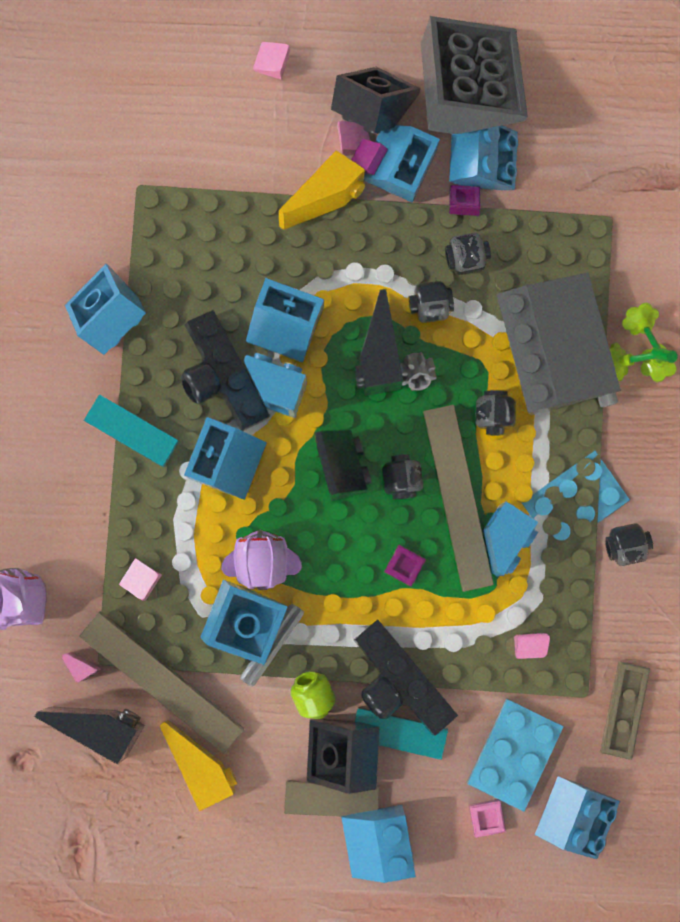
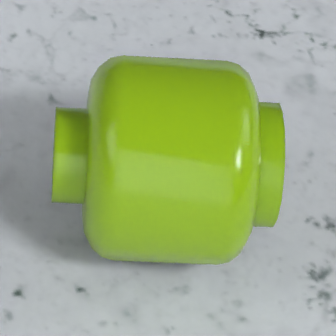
[290,671,335,719]

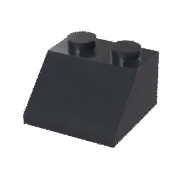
[331,67,421,134]
[307,719,380,794]

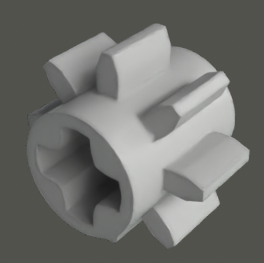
[400,352,436,391]

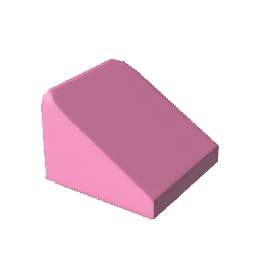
[253,42,290,79]
[338,121,370,156]
[119,558,162,601]
[514,633,550,659]
[62,652,102,682]

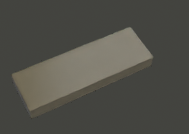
[600,661,651,760]
[284,781,379,817]

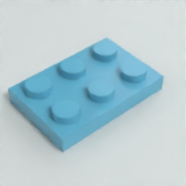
[522,451,630,540]
[467,699,563,812]

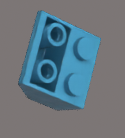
[364,125,440,203]
[449,125,518,191]
[246,278,324,363]
[244,353,307,418]
[184,417,267,500]
[482,501,538,577]
[535,776,620,859]

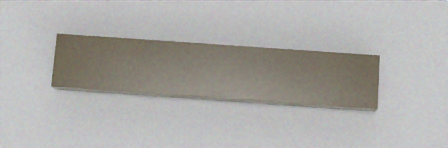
[423,405,493,592]
[79,611,244,754]

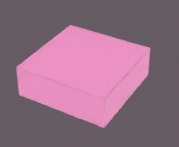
[469,799,506,838]

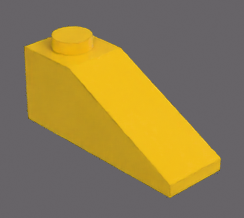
[279,150,365,230]
[159,720,238,812]

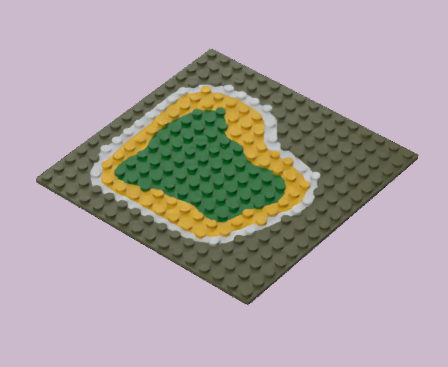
[98,185,613,698]

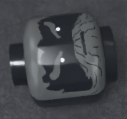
[445,233,491,275]
[409,281,454,323]
[475,390,516,436]
[382,454,423,500]
[605,523,653,566]

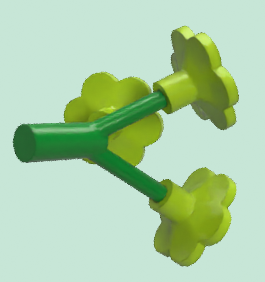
[609,303,678,382]

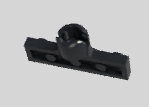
[181,310,270,431]
[354,620,458,736]

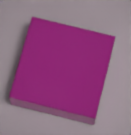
[351,139,388,175]
[449,185,480,216]
[384,545,426,587]

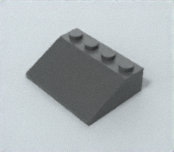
[421,16,528,134]
[496,273,621,415]

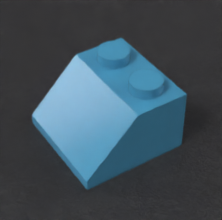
[65,264,146,355]
[200,580,287,665]
[341,804,416,883]

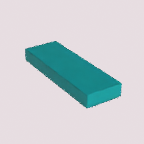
[83,394,179,468]
[355,708,448,760]

